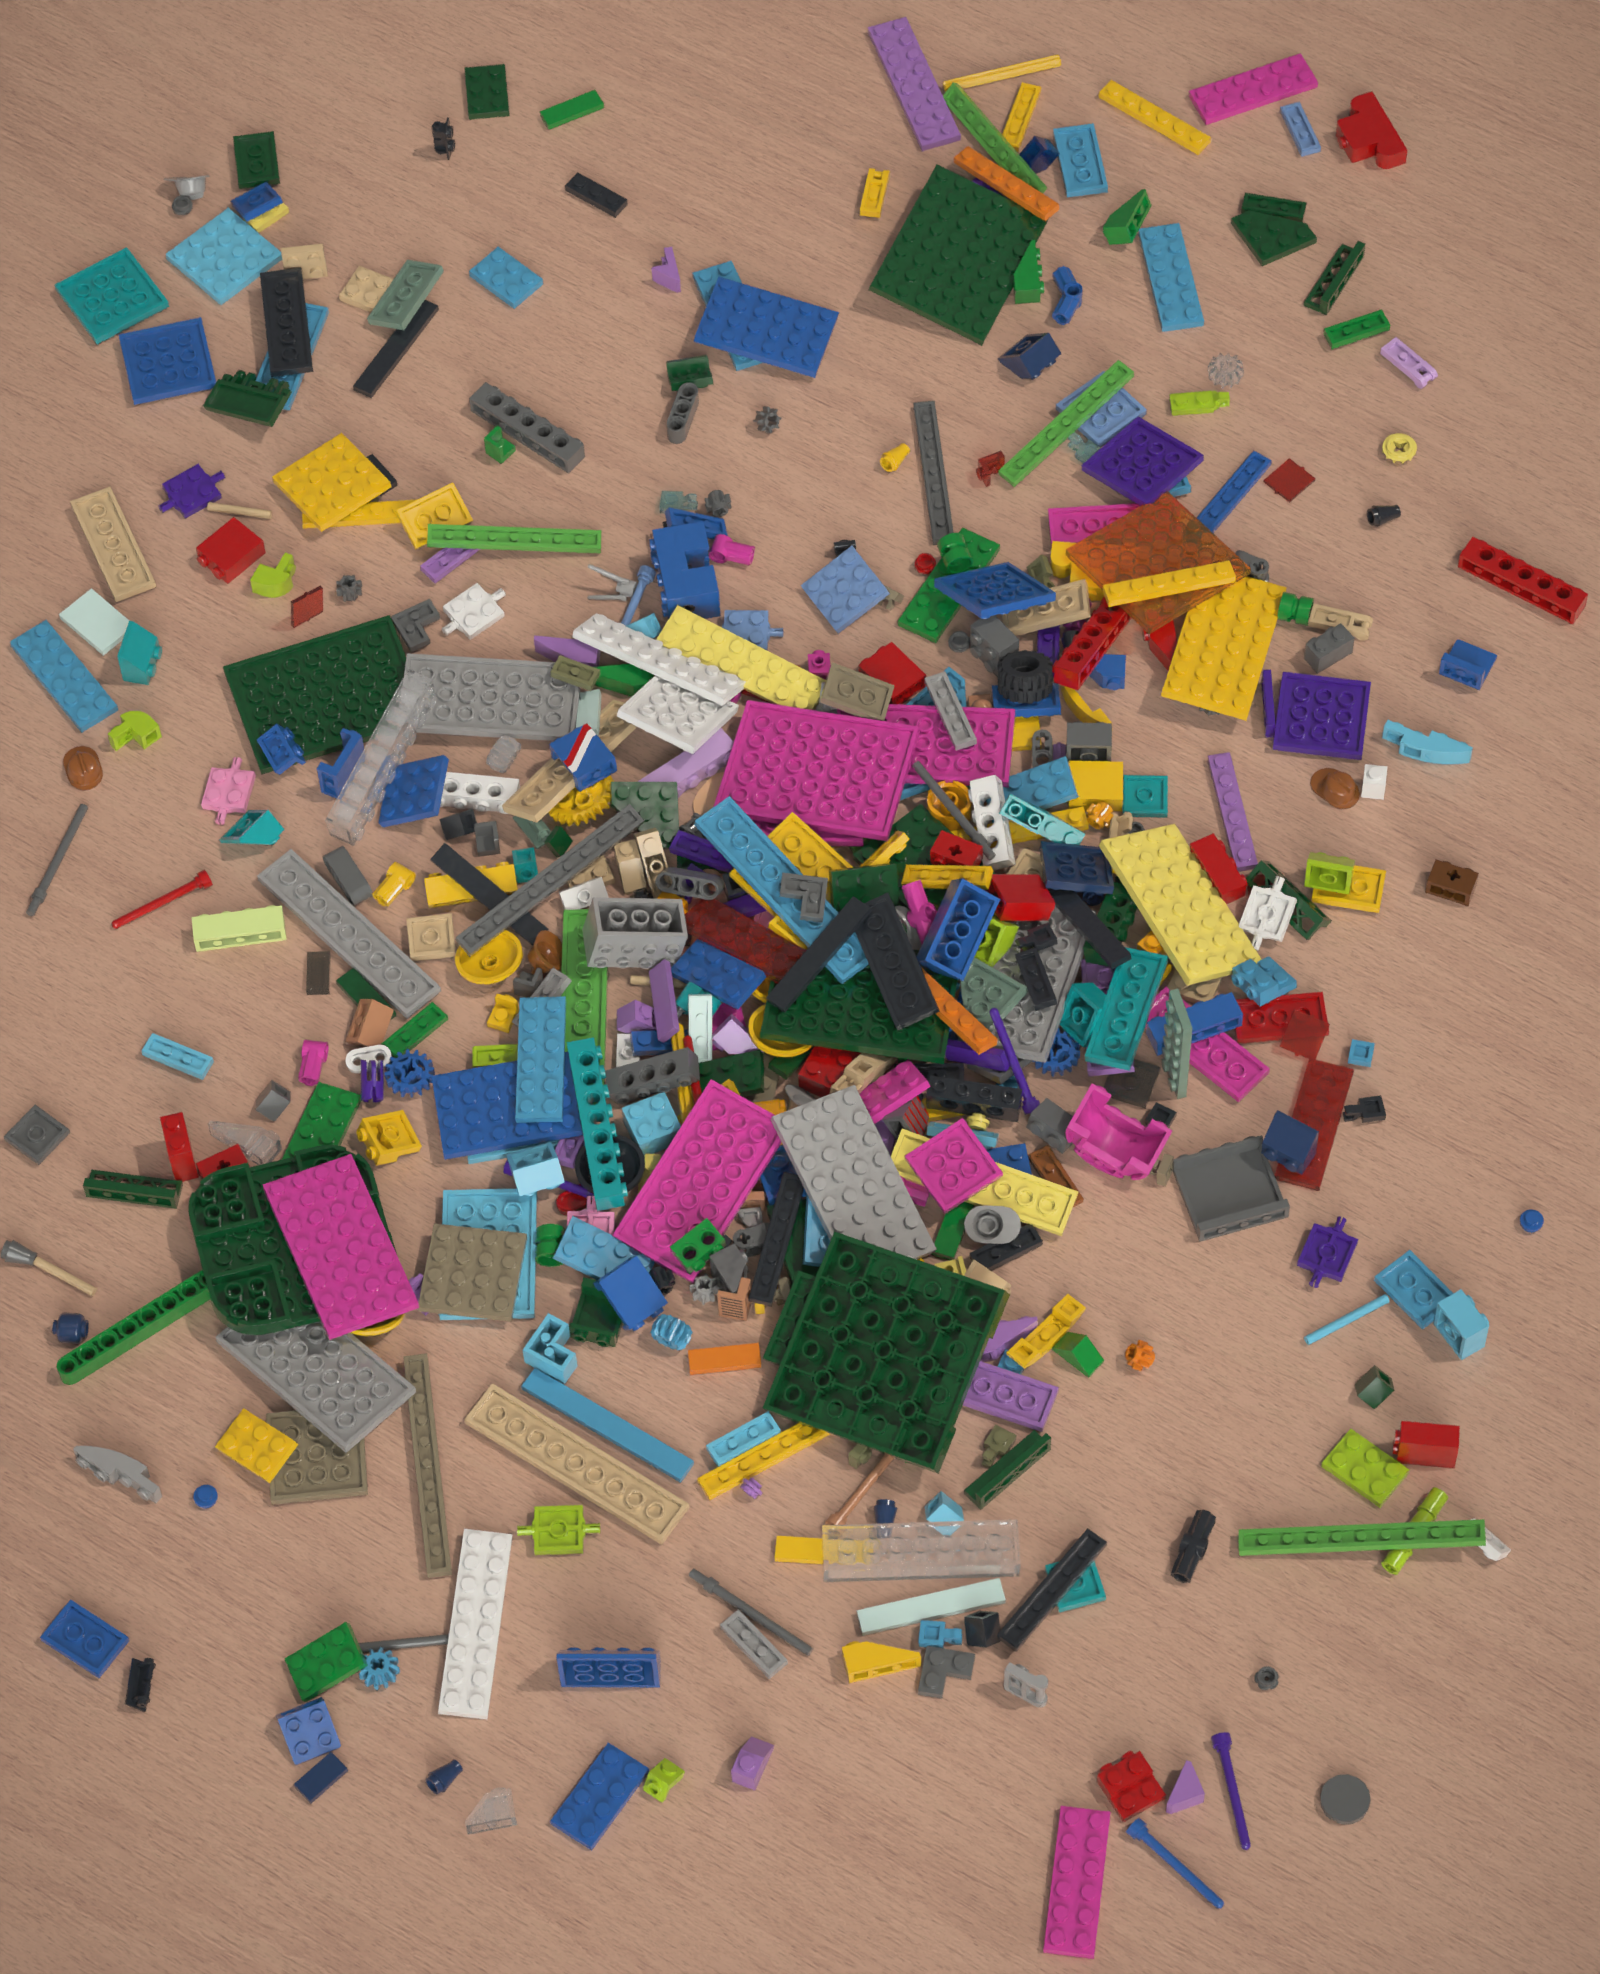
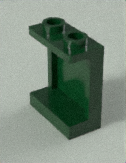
[569,1277,623,1347]

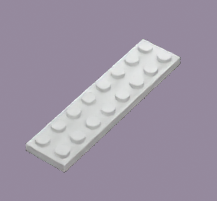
[572,613,746,706]
[438,1529,512,1720]

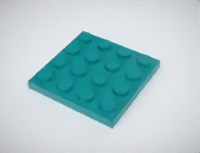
[54,247,169,344]

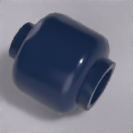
[52,1312,89,1344]

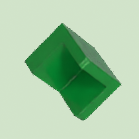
[484,425,516,464]

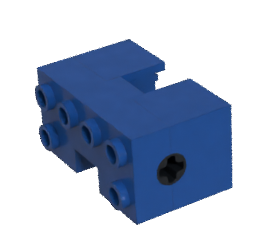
[649,521,721,620]

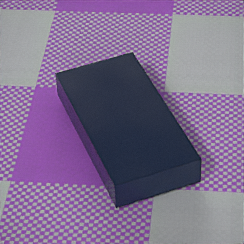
[294,1752,348,1804]

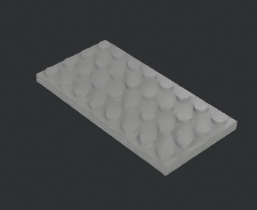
[397,653,581,741]
[958,906,1096,1063]
[771,1085,937,1259]
[215,1321,416,1453]

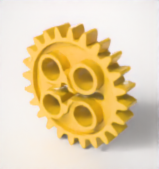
[548,775,614,827]

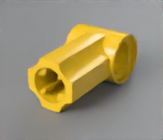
[372,862,416,907]

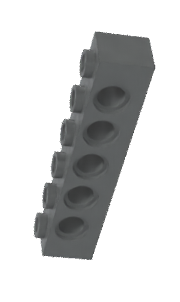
[469,382,585,474]

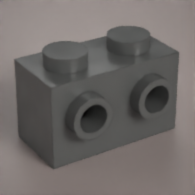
[1304,623,1354,674]
[1026,1098,1073,1154]

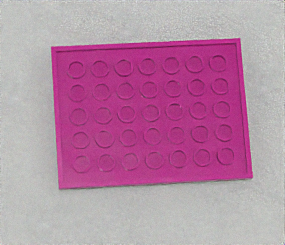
[713,700,920,841]

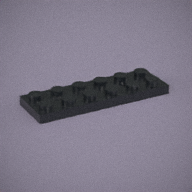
[260,267,314,377]
[855,893,940,1030]

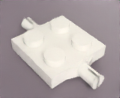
[442,583,506,640]
[1239,876,1297,951]

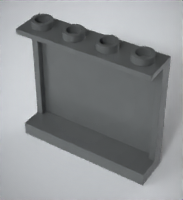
[1173,1135,1290,1242]

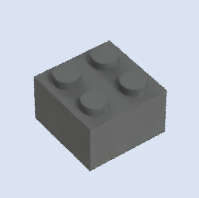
[970,615,1019,677]
[1066,721,1112,762]

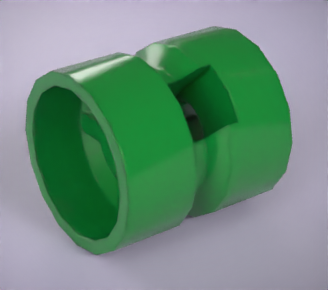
[937,533,973,574]
[1277,592,1314,626]
[535,1224,566,1267]

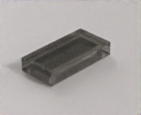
[306,951,331,995]

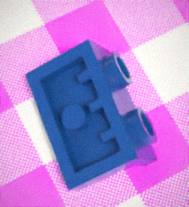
[257,724,306,775]

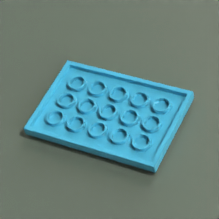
[439,1189,537,1320]

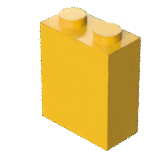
[1067,761,1123,811]

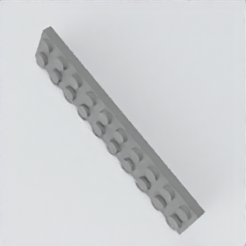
[257,849,441,1019]

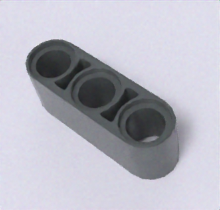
[667,383,699,444]
[322,846,373,906]
[655,867,724,900]

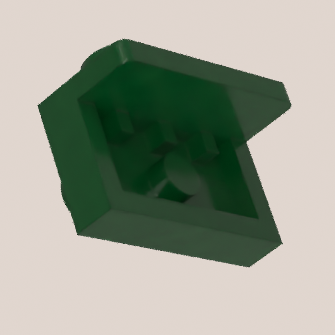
[666,355,713,392]

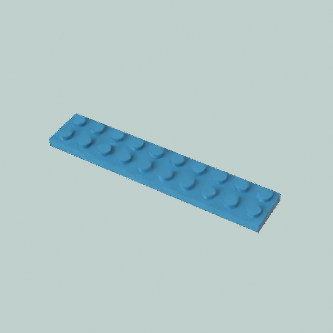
[694,796,869,984]

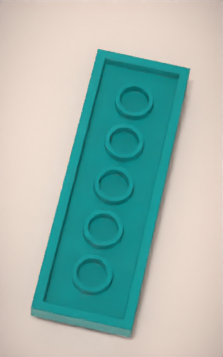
[1085,947,1168,1071]

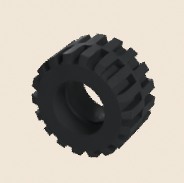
[997,650,1053,703]

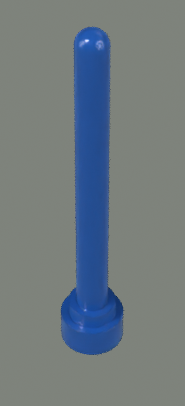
[1126,1817,1224,1909]

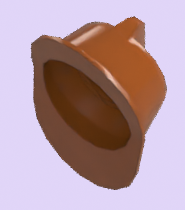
[63,746,103,790]
[1310,768,1360,809]
[527,930,562,974]

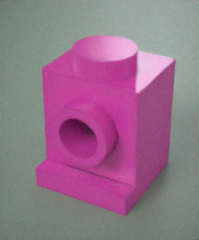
[808,650,830,680]

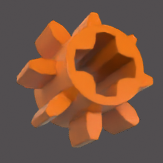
[1125,1340,1155,1371]

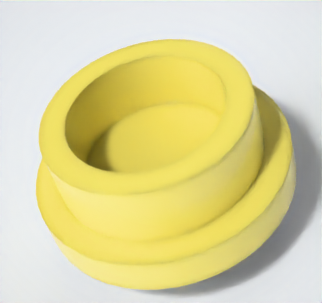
[966,1113,990,1131]

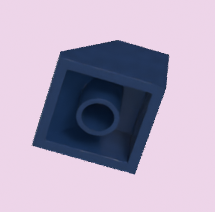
[997,333,1062,380]
[1261,1110,1319,1175]

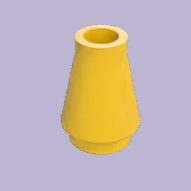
[880,443,910,472]

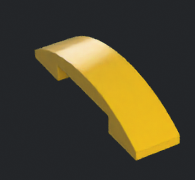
[1060,685,1113,724]
[1006,1294,1086,1369]

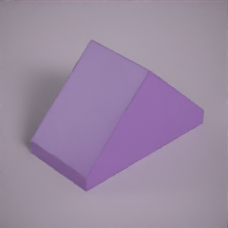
[1166,1760,1205,1814]

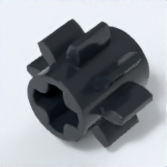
[649,1266,676,1295]

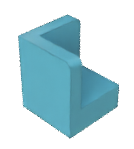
[626,613,662,638]
[924,1491,964,1535]

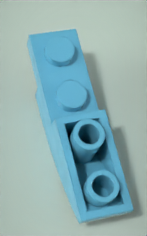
[1382,720,1473,764]

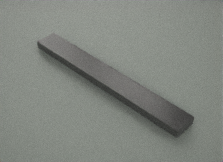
[913,401,954,545]

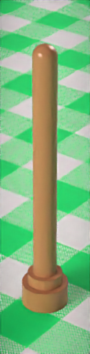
[825,1454,894,1534]

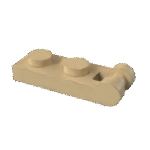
[1308,604,1373,641]

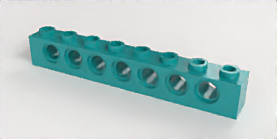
[567,1037,628,1211]

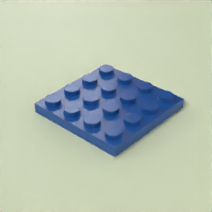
[119,317,216,405]
[934,562,1056,619]

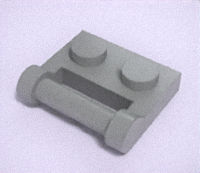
[1004,1662,1048,1707]

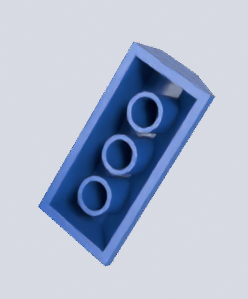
[917,878,1000,981]

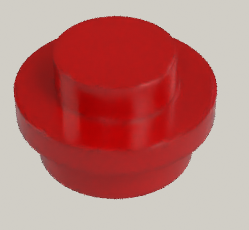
[914,553,936,574]

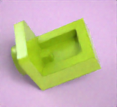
[643,1758,685,1802]

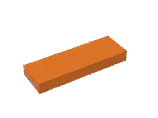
[688,1343,761,1375]

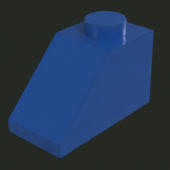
[1089,654,1126,690]

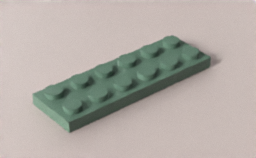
[1161,989,1192,1099]

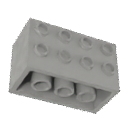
[582,897,688,969]

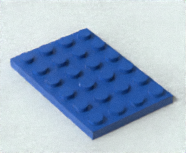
[694,276,839,378]
[432,1052,583,1160]

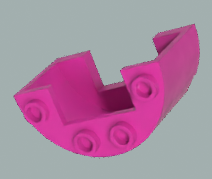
[1065,1084,1172,1180]

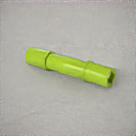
[1381,1487,1448,1575]

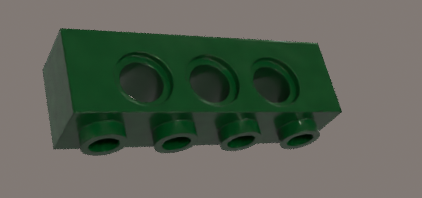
[1083,882,1138,967]

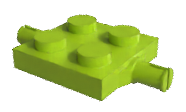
[517,1505,600,1555]

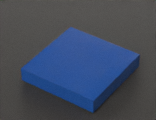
[230,182,283,222]

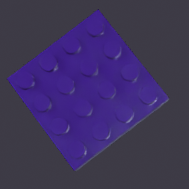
[1082,416,1204,510]
[1273,672,1371,760]

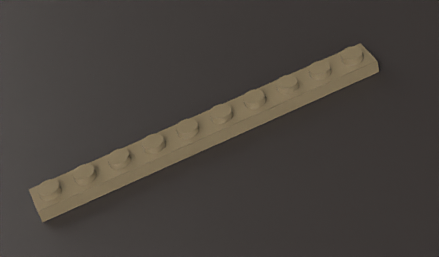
[403,1353,452,1578]

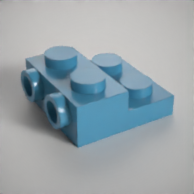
[1231,956,1297,1006]

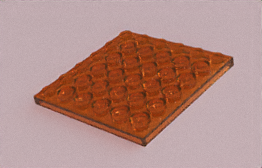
[1066,491,1251,634]

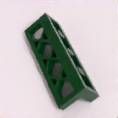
[1304,241,1366,315]
[1246,860,1332,940]
[83,1169,183,1209]
[964,1430,1051,1510]

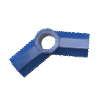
[1052,266,1083,325]

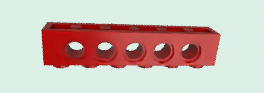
[1458,537,1588,624]
[1052,597,1135,690]

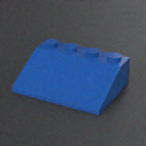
[556,1647,661,1688]

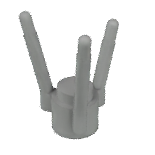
[588,564,637,602]

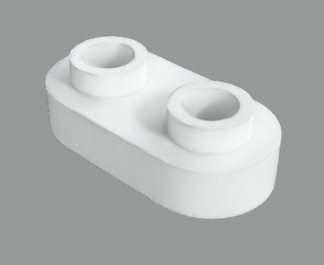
[346,1045,392,1074]

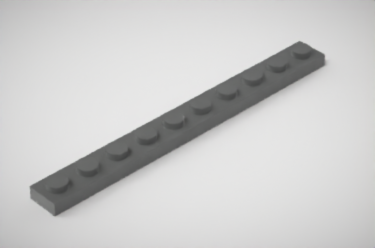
[455,804,644,957]

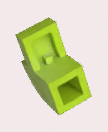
[250,553,296,598]
[108,711,162,751]

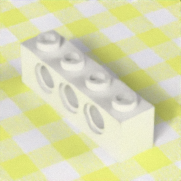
[440,772,520,814]
[968,775,1016,871]

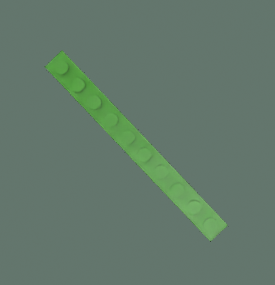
[1238,1519,1486,1556]

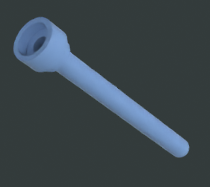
[621,565,656,626]

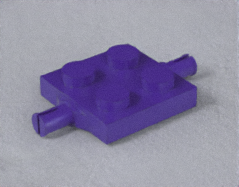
[158,464,225,519]
[1297,1216,1359,1288]

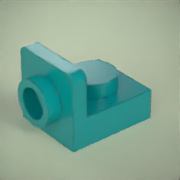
[512,847,538,883]

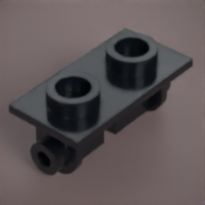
[432,117,455,160]
[125,1658,156,1712]

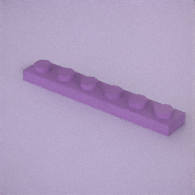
[1208,752,1258,872]

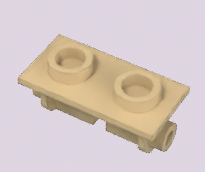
[1108,812,1134,839]

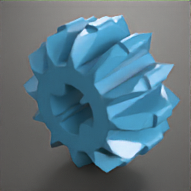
[650,1314,693,1351]
[359,1646,400,1690]

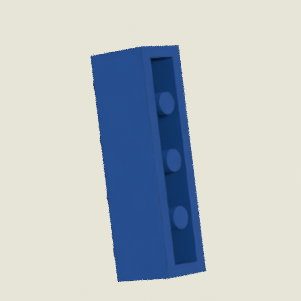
[1146,992,1243,1056]

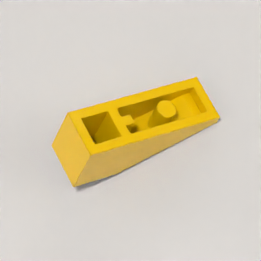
[842,1641,921,1683]

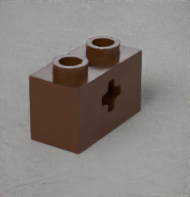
[1425,859,1479,906]

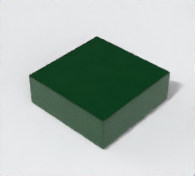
[544,826,573,858]

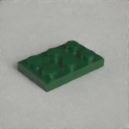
[464,64,510,120]
[233,131,280,189]
[829,863,899,913]
[699,1049,765,1097]

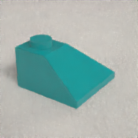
[219,810,285,845]
[1059,982,1106,1047]

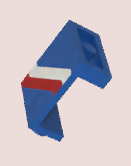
[549,723,617,792]

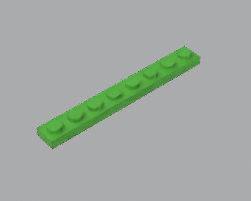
[943,82,1047,193]
[998,360,1134,487]
[427,524,601,553]

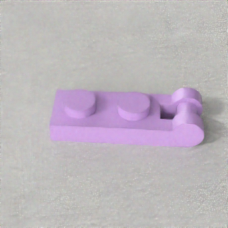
[1380,337,1438,389]

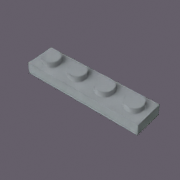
[924,671,977,751]

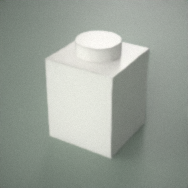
[1361,764,1388,800]

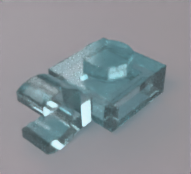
[1068,433,1101,463]
[659,491,698,513]

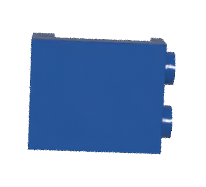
[317,728,366,800]
[593,1256,668,1331]

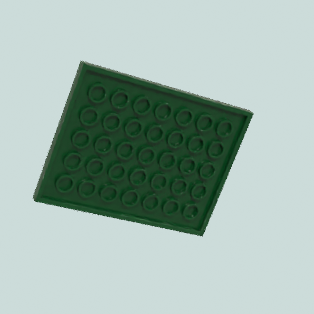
[869,164,1049,346]
[222,615,406,775]
[760,936,957,1064]

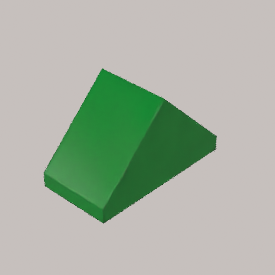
[1052,1332,1104,1378]

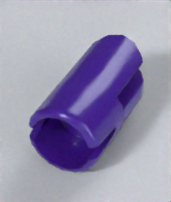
[360,1060,384,1102]

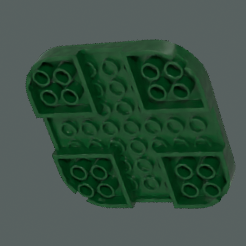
[188,1145,397,1335]

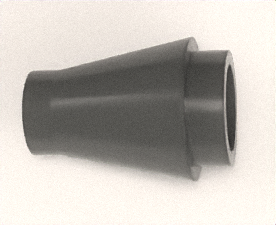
[0,1240,37,1266]

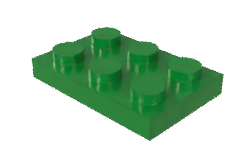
[284,1622,368,1702]

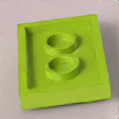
[1321,1429,1409,1508]

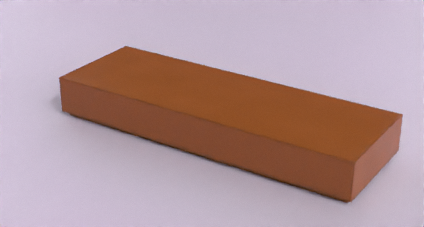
[1028,1145,1084,1207]

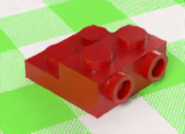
[1097,1751,1166,1823]

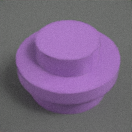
[740,1477,763,1499]

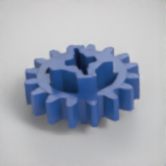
[1032,1028,1080,1077]
[384,1049,435,1098]

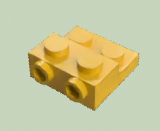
[356,1110,422,1166]

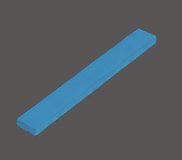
[521,1368,694,1483]

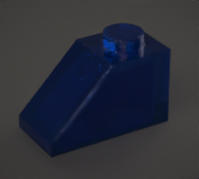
[1019,136,1060,174]

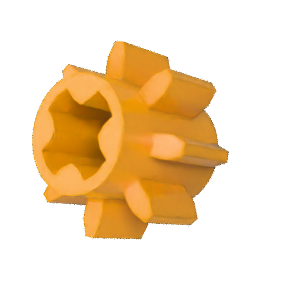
[1086,802,1114,830]

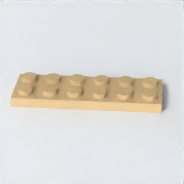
[70,487,156,602]

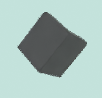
[474,821,501,857]
[513,968,543,998]
[255,1080,291,1121]

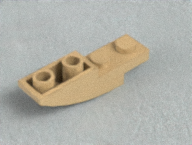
[830,1053,897,1094]

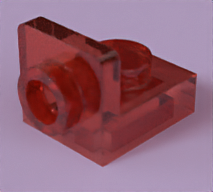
[976,451,1005,487]

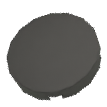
[1320,1774,1371,1825]

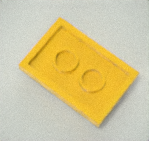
[395,483,473,550]
[1312,865,1386,913]
[215,1408,298,1484]

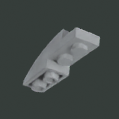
[73,1446,162,1503]

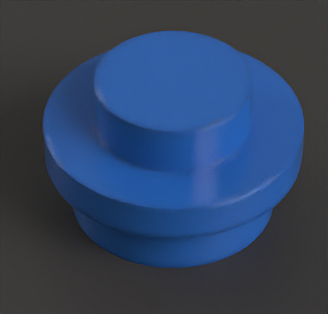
[1520,1209,1544,1233]
[193,1485,218,1508]

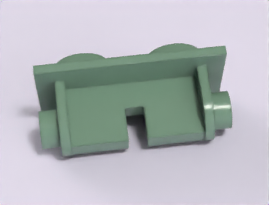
[513,816,551,849]

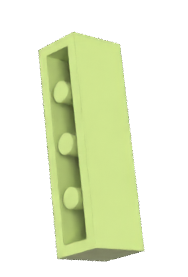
[192,905,287,952]

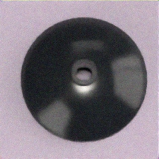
[575,1135,645,1194]

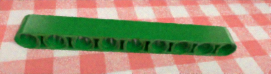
[57,1270,210,1385]

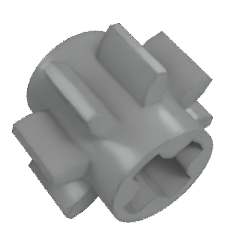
[690,1274,719,1305]

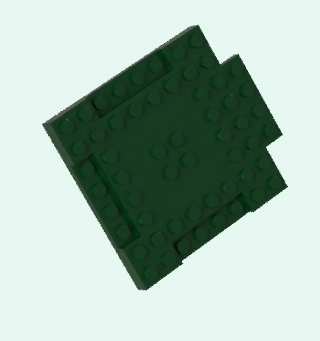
[763,1231,1010,1474]

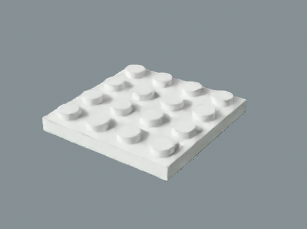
[617,675,739,754]

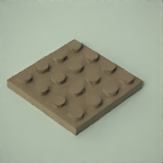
[418,1223,527,1322]
[266,1410,368,1505]

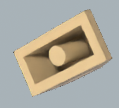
[614,839,647,895]

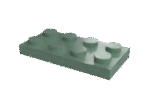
[367,260,444,330]

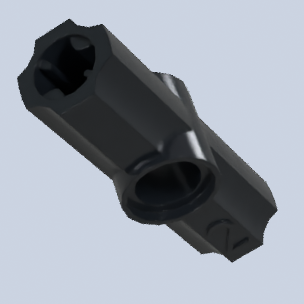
[1171,1509,1216,1583]

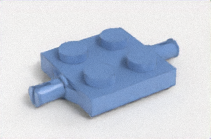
[722,610,783,651]

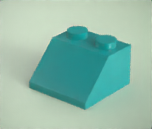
[117,621,162,685]

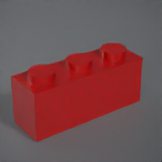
[1190,833,1248,904]

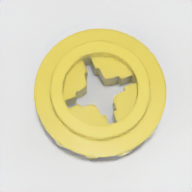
[1382,433,1417,464]

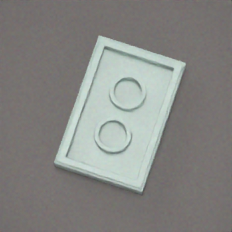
[59,588,129,656]

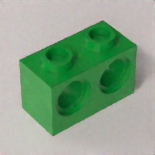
[670,1218,726,1274]

